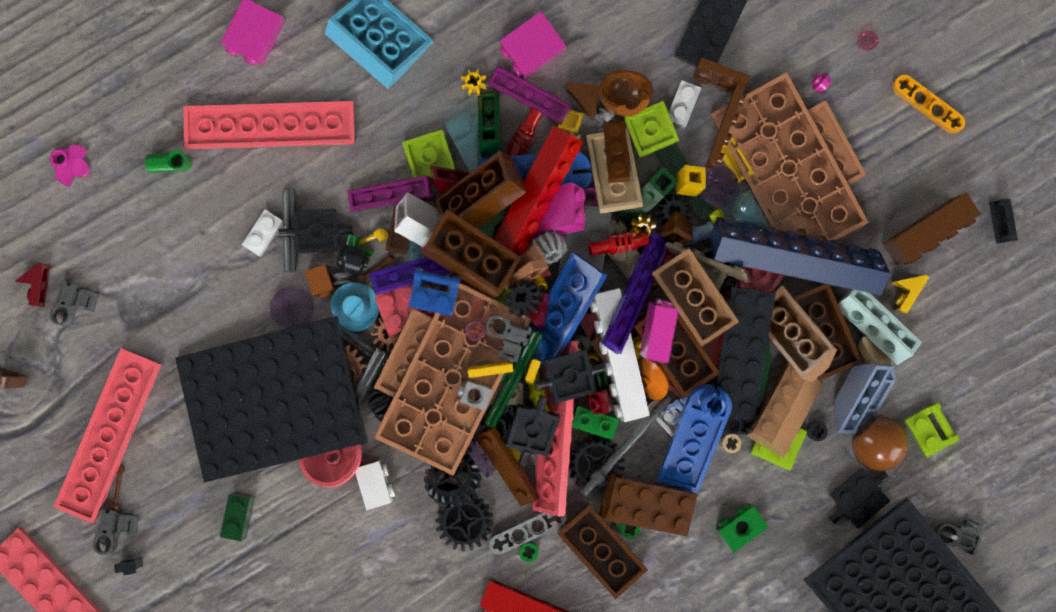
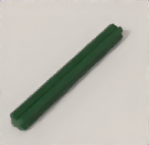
[485,330,543,427]

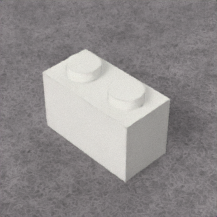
[355,460,396,510]

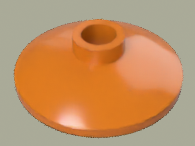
[638,359,669,400]

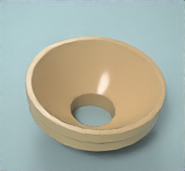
[857,336,892,365]

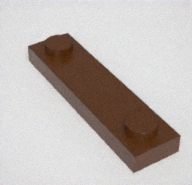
[475,427,540,506]

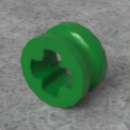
[519,542,539,562]

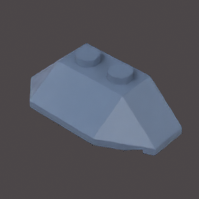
[835,363,896,434]

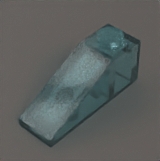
[444,111,479,173]

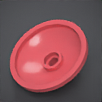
[299,444,362,487]

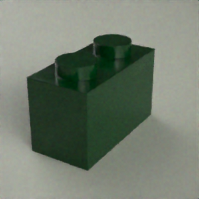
[220,492,255,542]

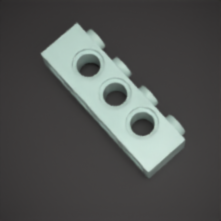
[837,289,922,365]

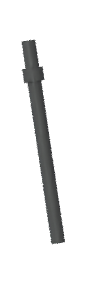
[580,395,673,497]

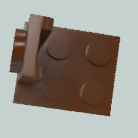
[693,57,750,170]

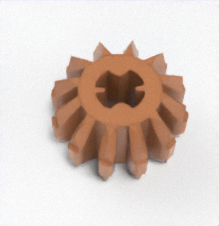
[371,317,400,352]

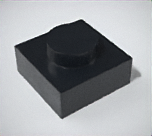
[114,557,143,575]

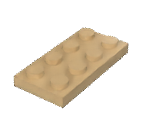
[586,128,643,214]

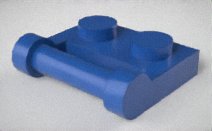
[408,268,460,316]

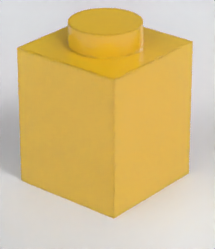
[676,165,706,197]

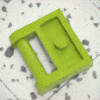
[904,401,960,458]

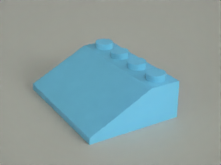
[324,0,434,89]

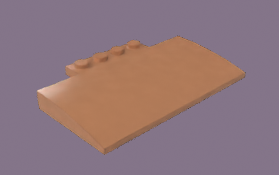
[711,72,869,241]
[374,283,531,475]

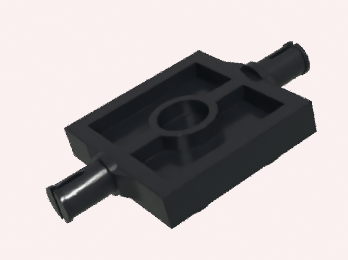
[279,209,353,254]
[533,350,606,404]
[505,395,560,466]
[828,467,890,529]

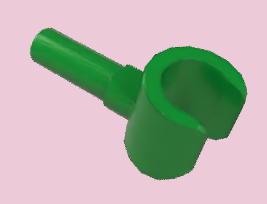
[346,235,374,257]

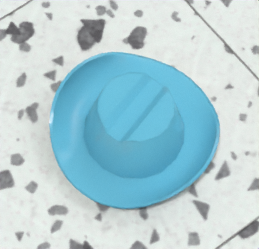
[330,283,379,332]

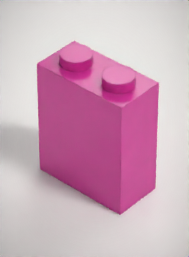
[220,0,286,66]
[499,12,566,80]
[533,183,586,238]
[640,299,678,363]

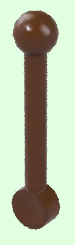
[356,255,394,284]
[111,466,125,511]

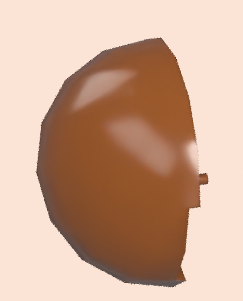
[598,70,654,117]
[852,416,909,471]

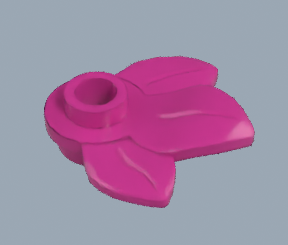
[50,145,90,187]

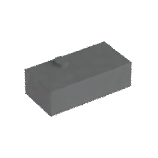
[557,205,611,293]

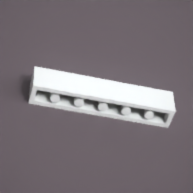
[590,288,650,422]

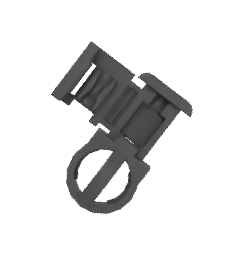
[50,281,99,327]
[484,315,531,362]
[93,510,139,555]
[935,513,987,556]

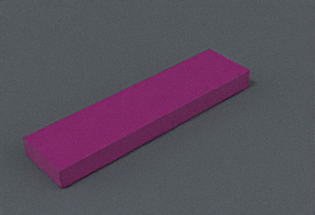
[488,66,572,125]
[348,175,432,212]

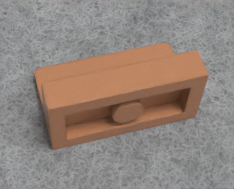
[505,245,548,290]

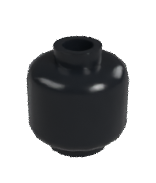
[337,245,369,275]

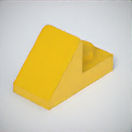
[891,275,929,314]

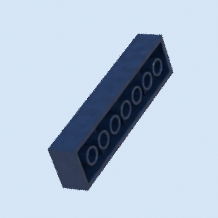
[709,217,891,295]

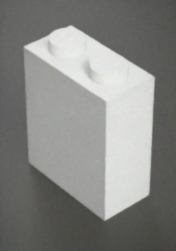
[395,192,440,246]

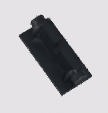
[989,198,1018,244]

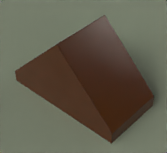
[565,82,598,121]
[658,211,693,244]

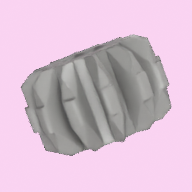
[529,231,568,265]

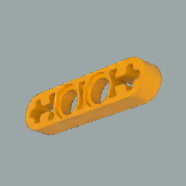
[892,75,965,134]

